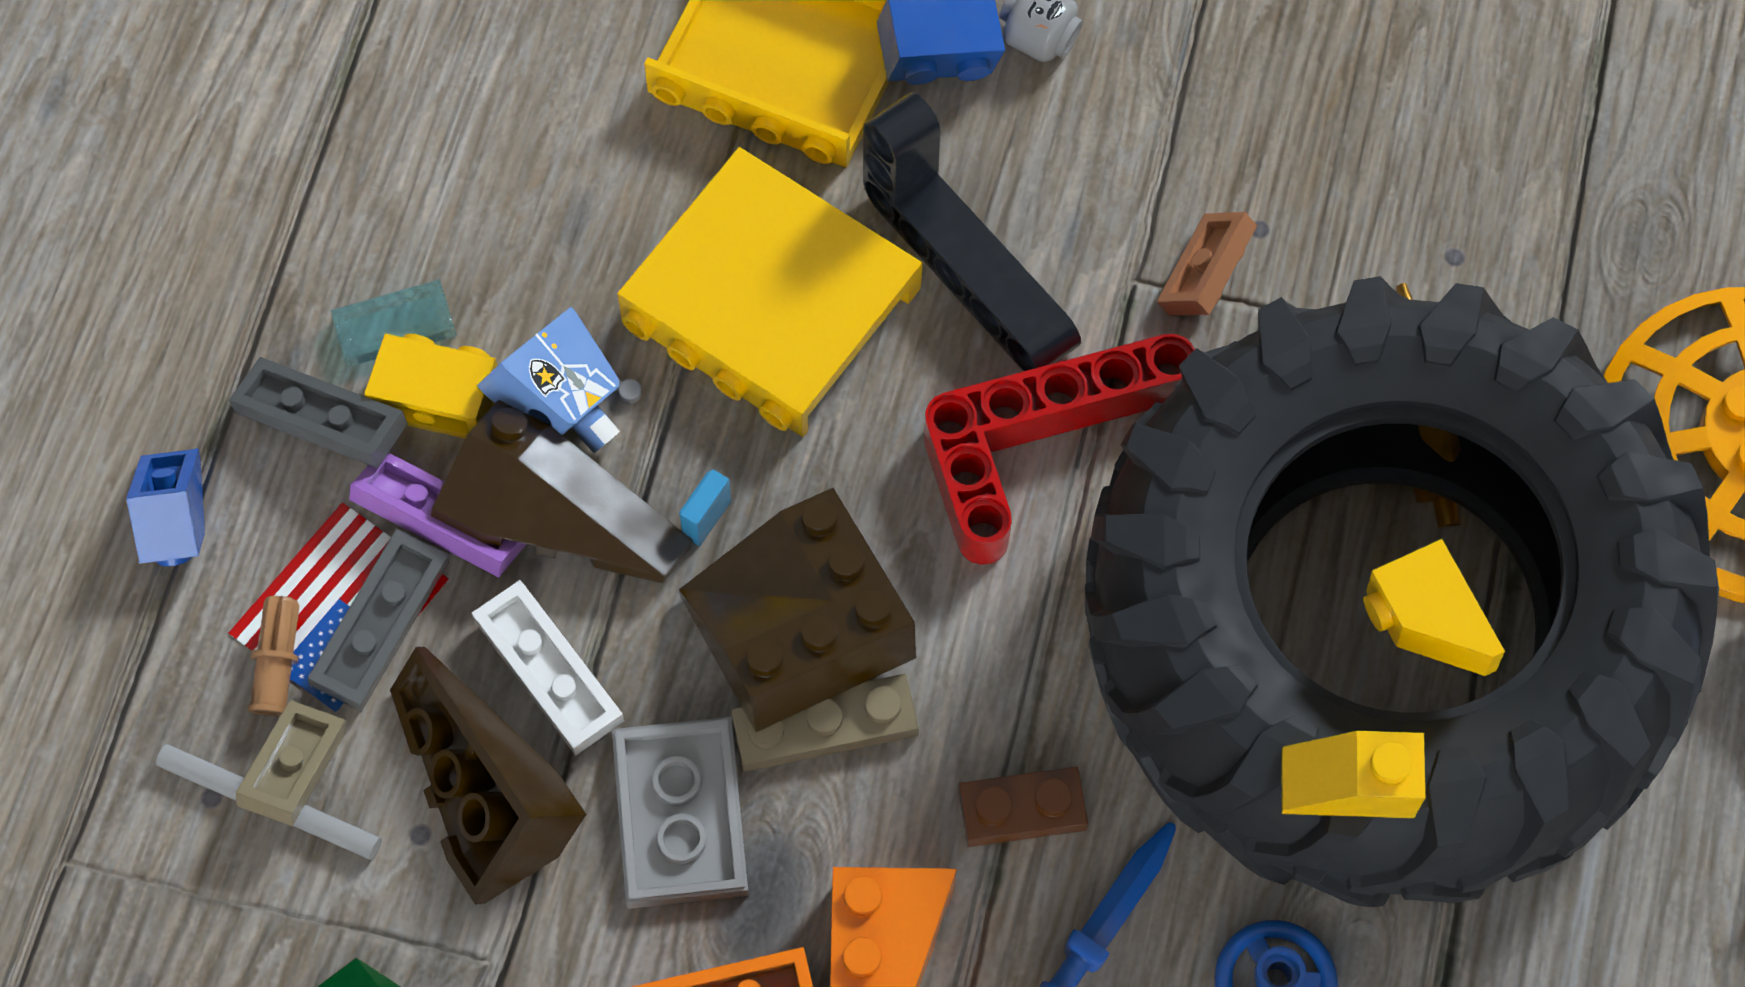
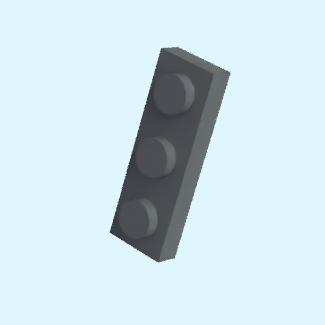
[229,357,408,468]
[308,529,449,712]

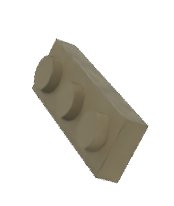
[731,673,919,772]

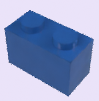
[876,0,1005,85]

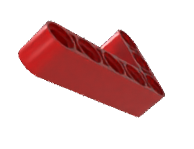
[924,334,1195,565]

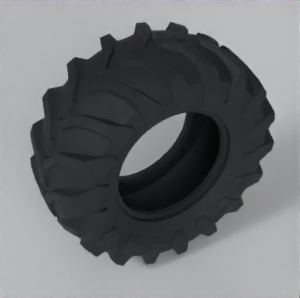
[1085,276,1719,907]

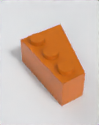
[830,867,957,987]

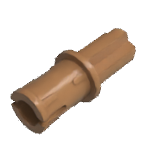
[248,596,299,717]

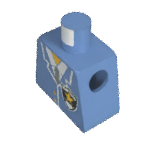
[477,307,620,453]

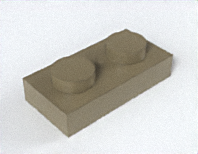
[236,700,346,826]

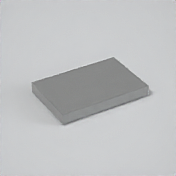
[612,717,749,909]

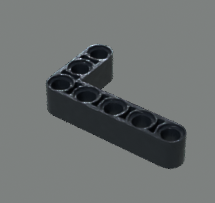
[863,91,1082,371]

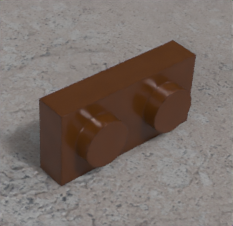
[958,766,1088,847]

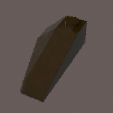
[431,400,693,583]
[390,647,587,905]

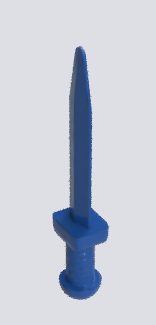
[1039,822,1176,987]

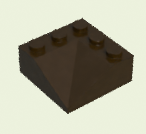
[679,488,917,732]

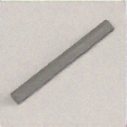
[156,744,382,860]

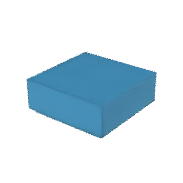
[679,469,732,547]

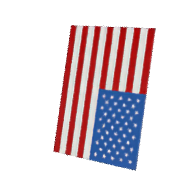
[228,502,449,713]

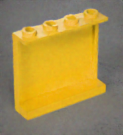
[644,0,890,168]
[617,147,922,437]

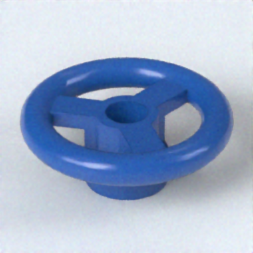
[1214,920,1338,987]

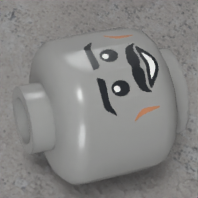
[999,0,1083,62]

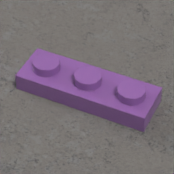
[349,453,527,578]

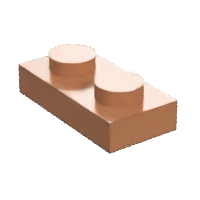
[1157,211,1257,315]

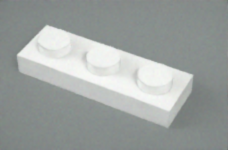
[472,580,624,756]

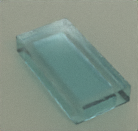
[330,279,457,368]

